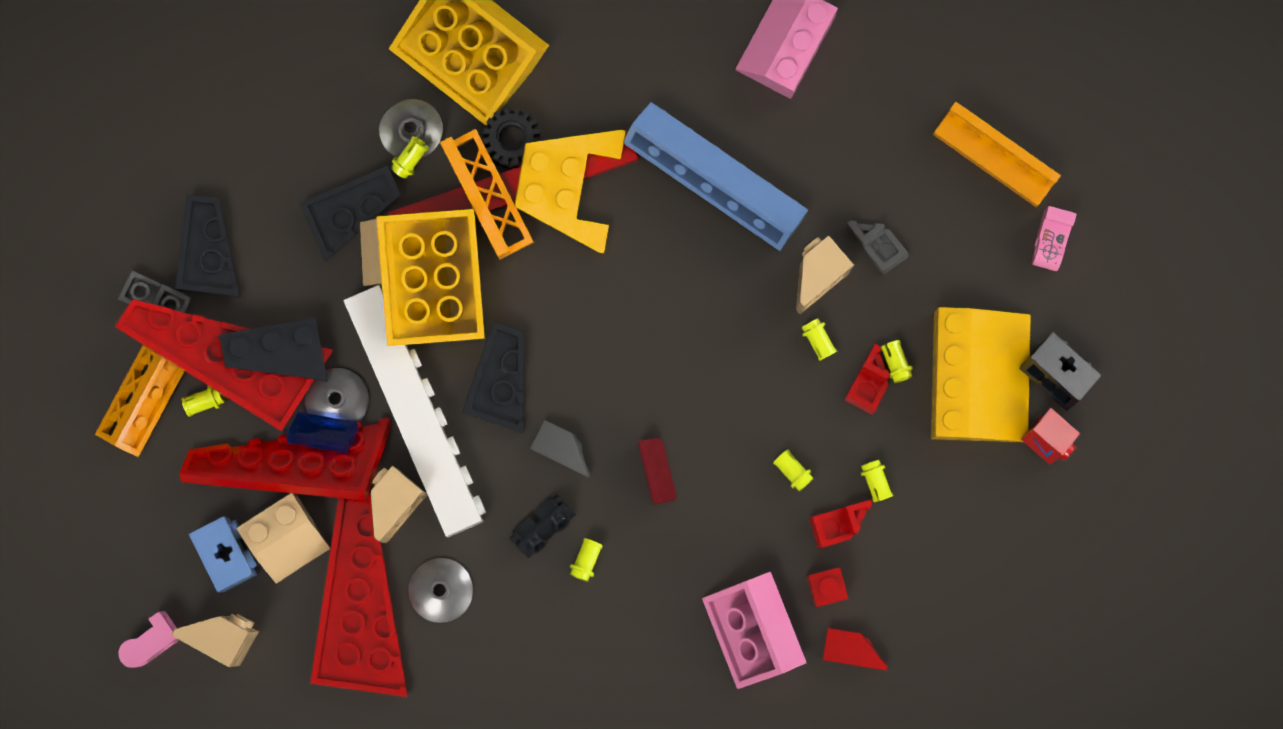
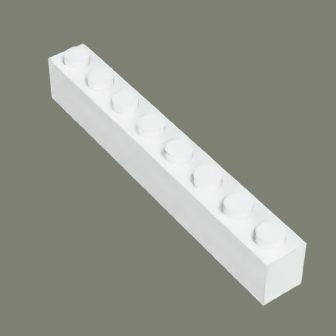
[343,285,486,537]

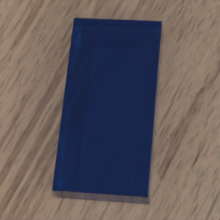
[286,412,359,454]

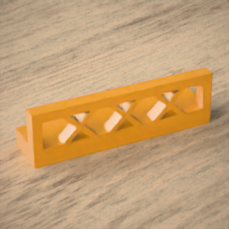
[933,102,1061,208]
[440,129,534,260]
[95,346,184,457]

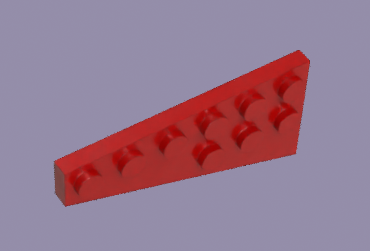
[115,299,333,432]
[179,417,392,501]
[310,494,408,697]

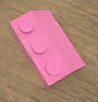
[735,0,838,99]
[702,571,806,689]

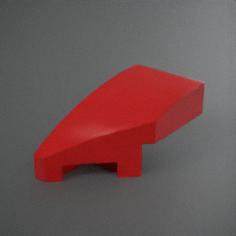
[844,344,890,415]
[809,500,872,549]
[823,628,888,671]

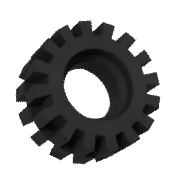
[483,108,541,169]

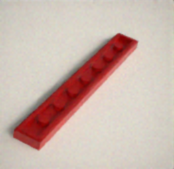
[388,129,638,217]

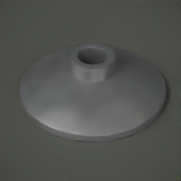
[379,99,443,158]
[305,368,369,431]
[408,558,473,623]

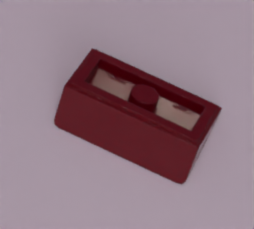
[638,438,677,505]

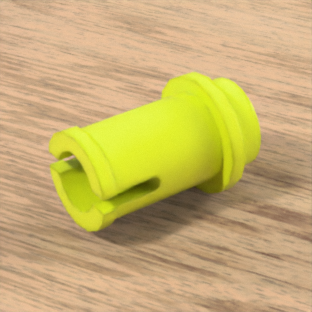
[391,136,429,178]
[802,318,837,361]
[880,340,913,383]
[181,386,225,417]
[773,449,814,491]
[860,459,893,503]
[570,538,603,582]

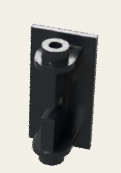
[510,494,576,558]

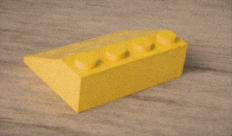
[389,0,550,126]
[377,209,485,346]
[931,307,1030,442]

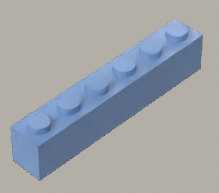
[624,102,808,251]

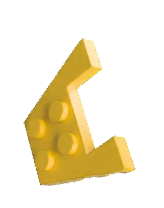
[514,130,626,253]

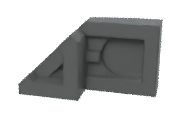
[847,220,909,275]
[530,420,590,477]

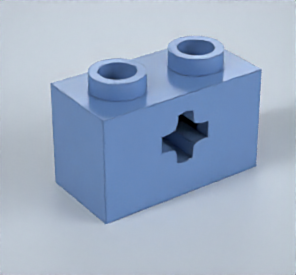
[189,516,258,592]

